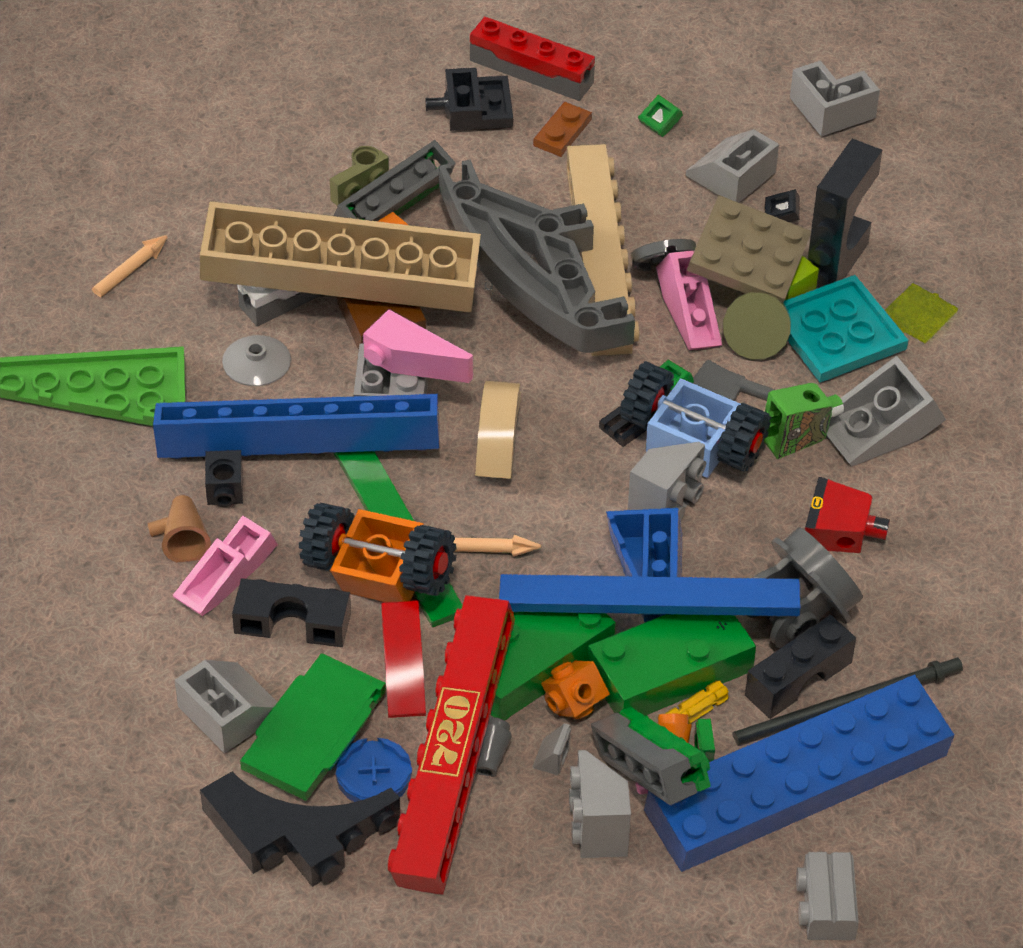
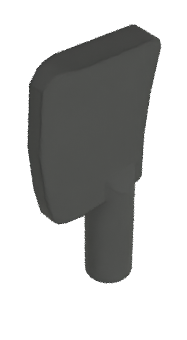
[693,360,775,401]

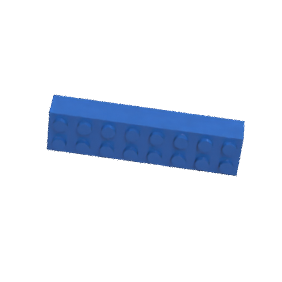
[644,674,955,872]

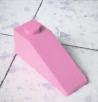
[656,251,722,350]
[363,310,473,383]

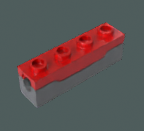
[470,16,595,101]

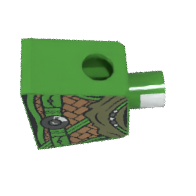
[764,383,844,459]

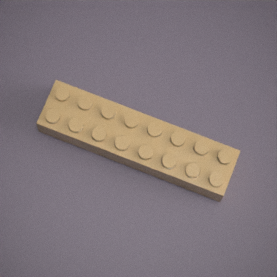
[200,201,481,312]

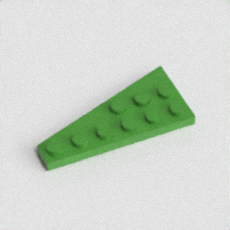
[0,346,186,426]

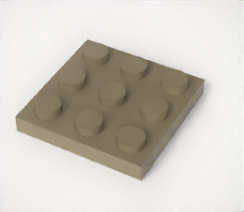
[687,195,811,303]

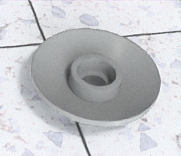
[222,335,291,386]

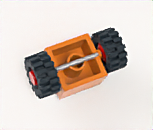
[299,502,457,602]

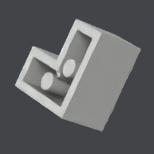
[790,60,880,136]

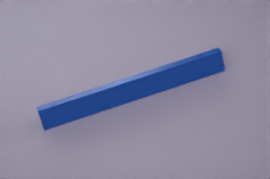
[499,574,800,616]

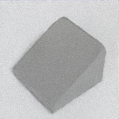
[533,723,571,775]

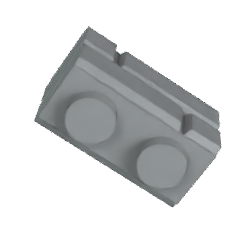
[796,852,859,940]

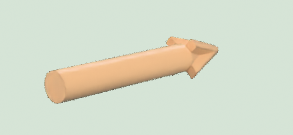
[92,235,167,298]
[453,535,541,557]

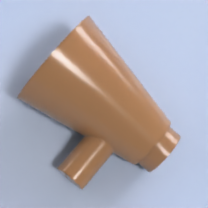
[148,495,211,563]

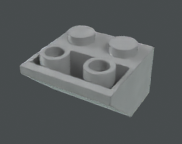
[686,129,779,203]
[353,344,428,396]
[628,442,706,522]
[175,660,277,754]
[569,750,631,858]

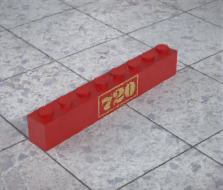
[388,595,515,895]

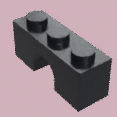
[232,578,351,648]
[745,615,856,719]

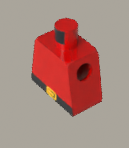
[805,477,890,553]

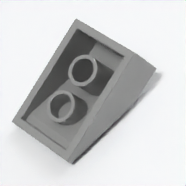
[827,356,946,467]

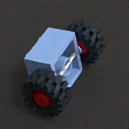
[620,361,771,478]

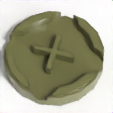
[723,292,791,360]

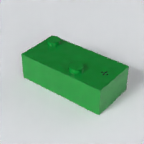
[490,612,616,721]
[587,614,756,715]

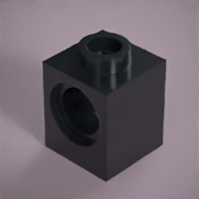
[205,450,243,507]

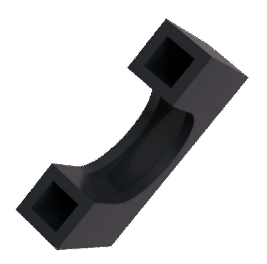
[807,138,883,288]

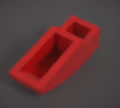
[381,601,426,718]

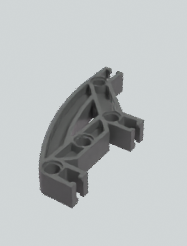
[439,159,635,353]

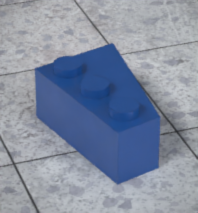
[606,508,682,623]

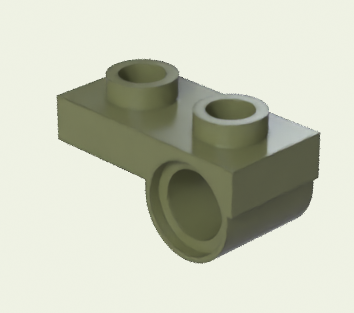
[330,146,389,206]

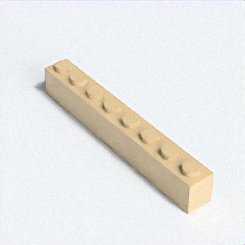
[567,144,639,356]

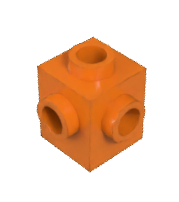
[541,661,610,719]

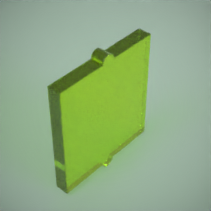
[885,283,958,344]

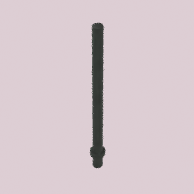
[732,657,963,746]

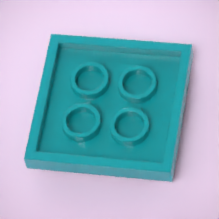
[783,275,909,383]

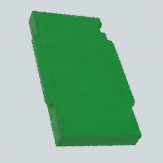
[240,653,386,801]

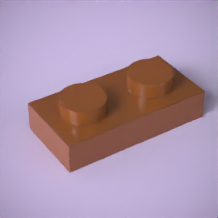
[533,101,592,157]

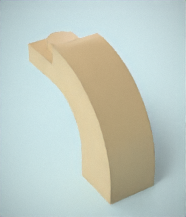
[475,381,521,479]

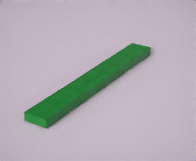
[333,451,463,628]

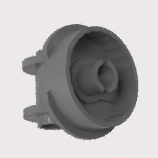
[746,527,863,648]

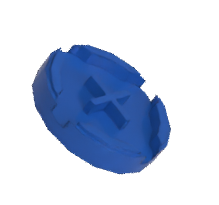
[335,738,412,802]

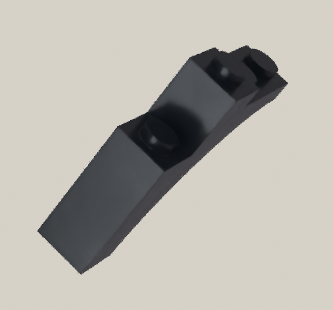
[200,771,400,887]

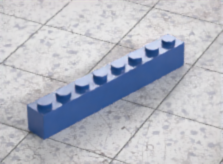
[153,394,440,459]

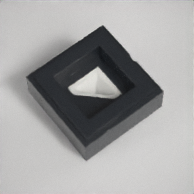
[765,189,800,222]

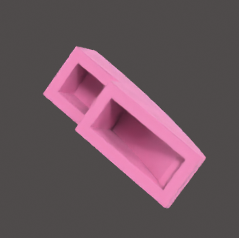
[173,516,278,616]

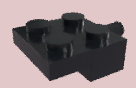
[425,68,513,131]

